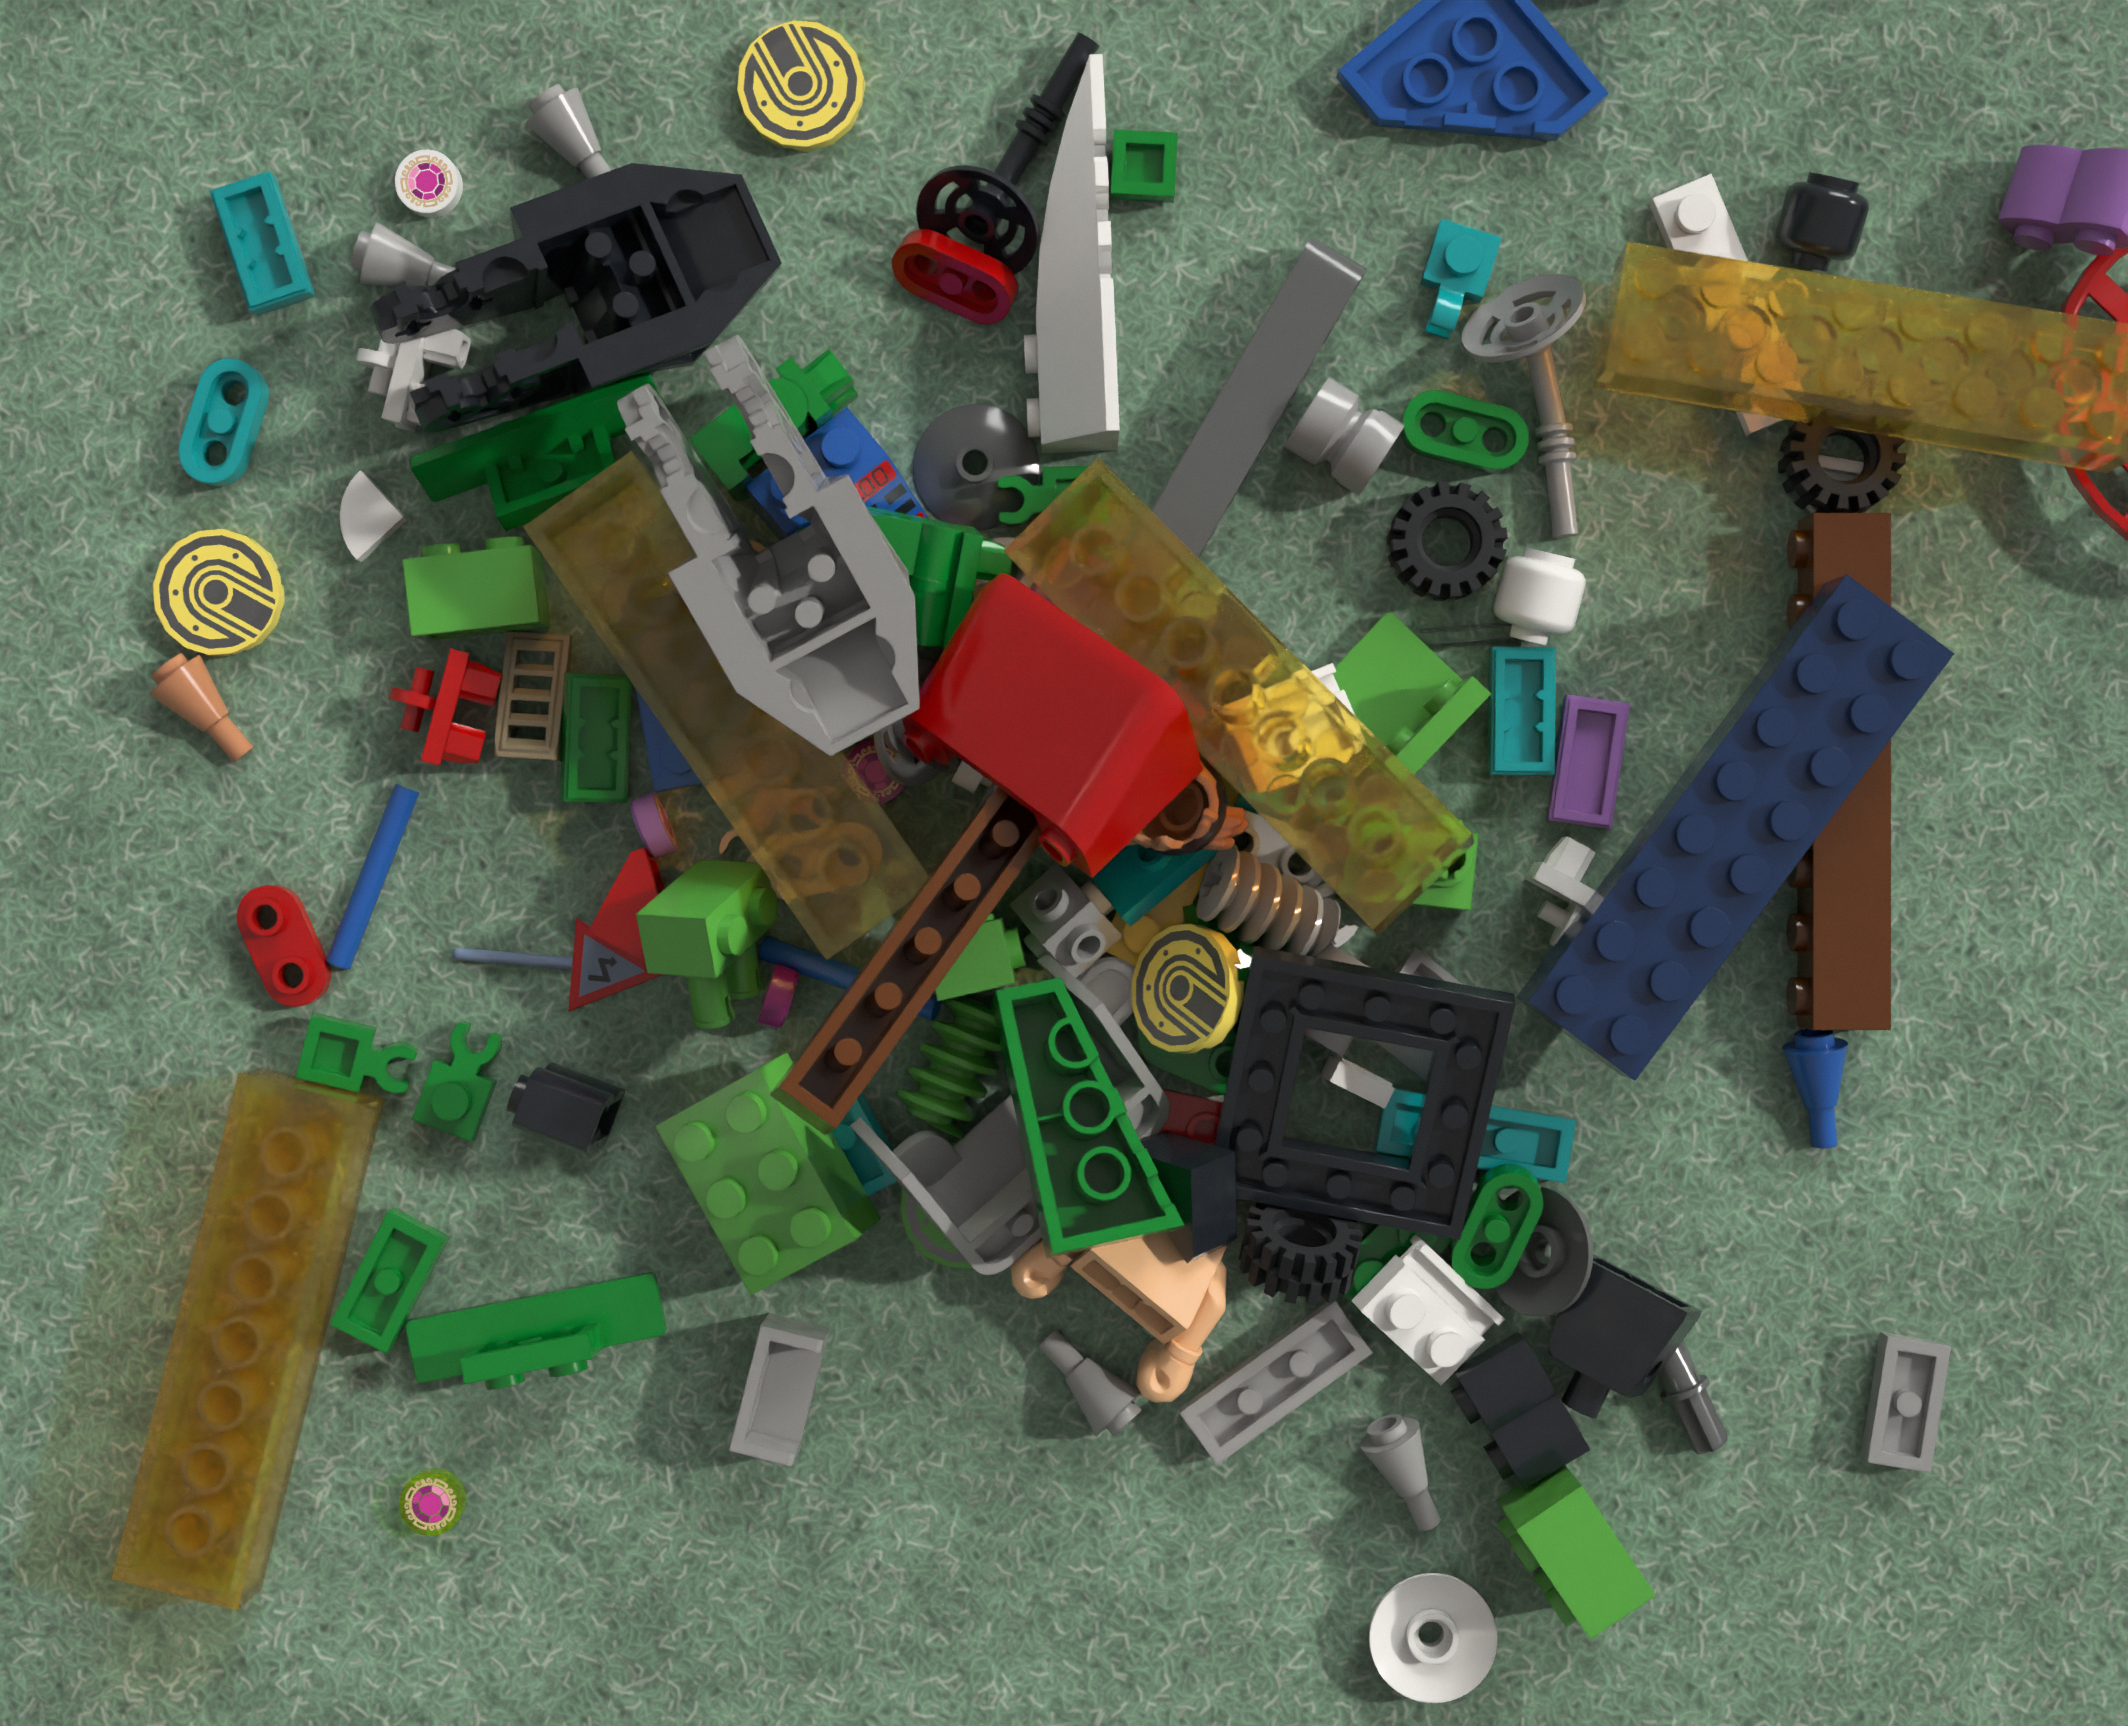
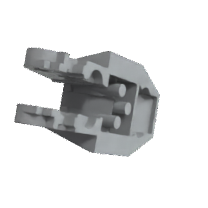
[617,334,920,756]

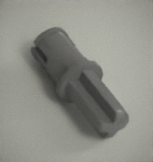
[1658,1341,1727,1454]

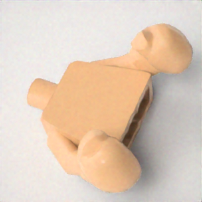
[1010,1232,1227,1403]

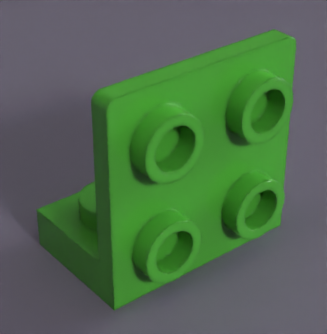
[1333,613,1491,790]

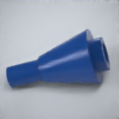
[1782,1029,1848,1149]

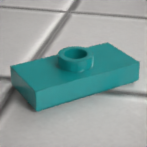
[209,171,316,316]
[1487,647,1556,776]
[1092,844,1219,926]

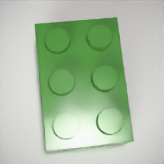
[655,1052,881,1296]

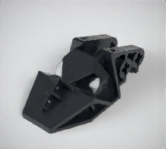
[369,163,782,433]

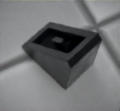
[1141,1131,1237,1264]

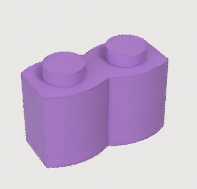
[1998,145,2128,256]

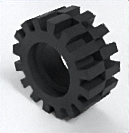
[1778,395,1907,513]
[1387,481,1508,601]
[1239,1202,1362,1305]

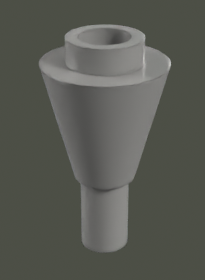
[525,84,611,179]
[351,222,456,287]
[1039,1329,1142,1437]
[1360,1414,1441,1531]

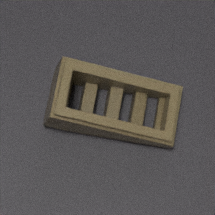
[494,631,572,762]

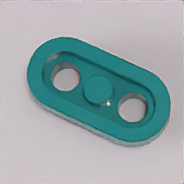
[178,358,269,487]

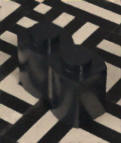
[507,1062,625,1155]
[1450,1332,1590,1489]

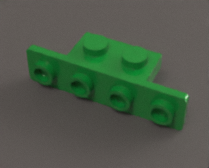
[409,373,667,531]
[405,1272,667,1390]

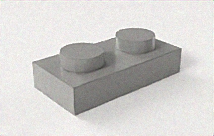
[1860,1332,1951,1473]

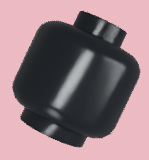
[1775,172,1869,272]

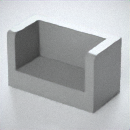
[729,1313,830,1466]

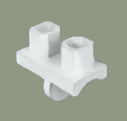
[356,329,471,432]
[1525,837,1614,946]

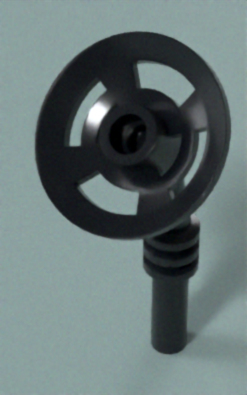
[916,32,1099,275]

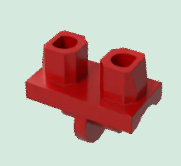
[388,648,502,766]

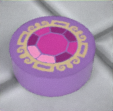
[630,791,678,859]

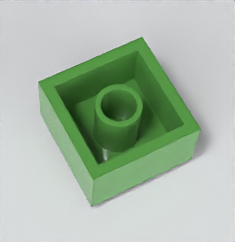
[1497,1465,1656,1640]

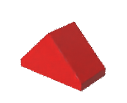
[588,848,665,963]

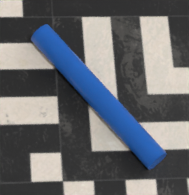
[326,784,419,969]
[759,936,942,1021]

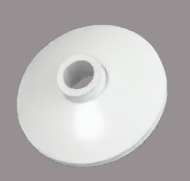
[1369,1573,1498,1703]

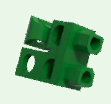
[688,349,858,501]
[866,506,1014,649]

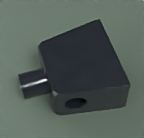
[1549,1254,1702,1419]

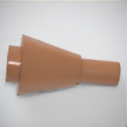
[149,653,254,763]

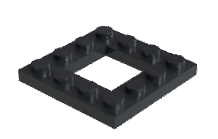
[1214,946,1516,1240]

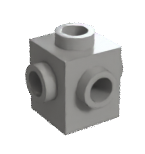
[1009,862,1123,978]

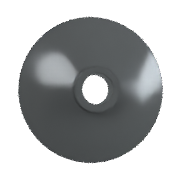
[913,404,1039,530]
[1490,1187,1593,1317]

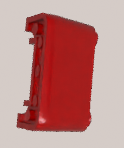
[901,573,1203,878]

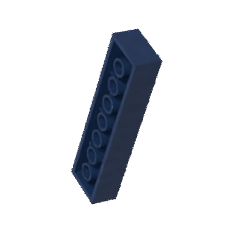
[1516,574,1955,1081]

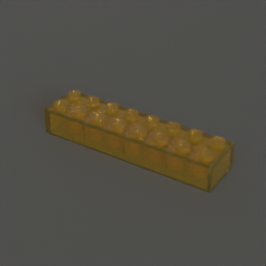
[1593,242,2128,473]
[523,451,931,960]
[1003,458,1475,936]
[112,1067,385,1611]

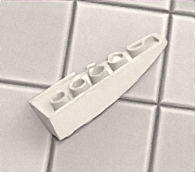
[1024,54,1120,453]

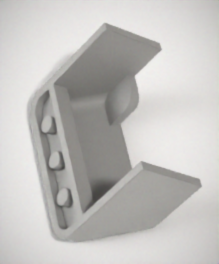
[850,953,1170,1275]

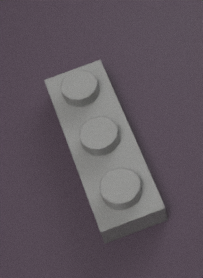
[1179,1301,1372,1465]

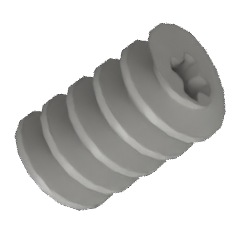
[1196,844,1341,957]

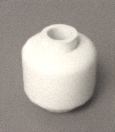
[1493,547,1586,645]

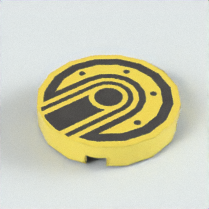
[737,20,865,152]
[153,529,285,657]
[1131,924,1244,1054]

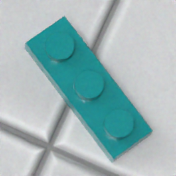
[1373,1088,1576,1183]

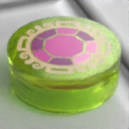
[399,1468,467,1536]

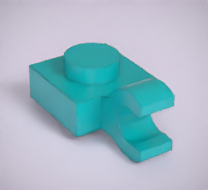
[1420,218,1502,340]

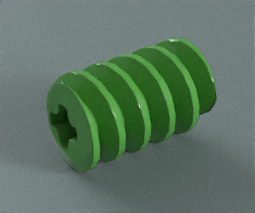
[895,996,1002,1139]

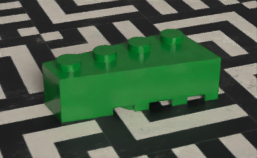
[991,977,1184,1258]

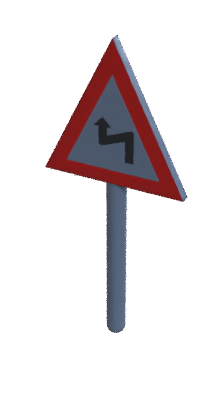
[452,917,664,1012]

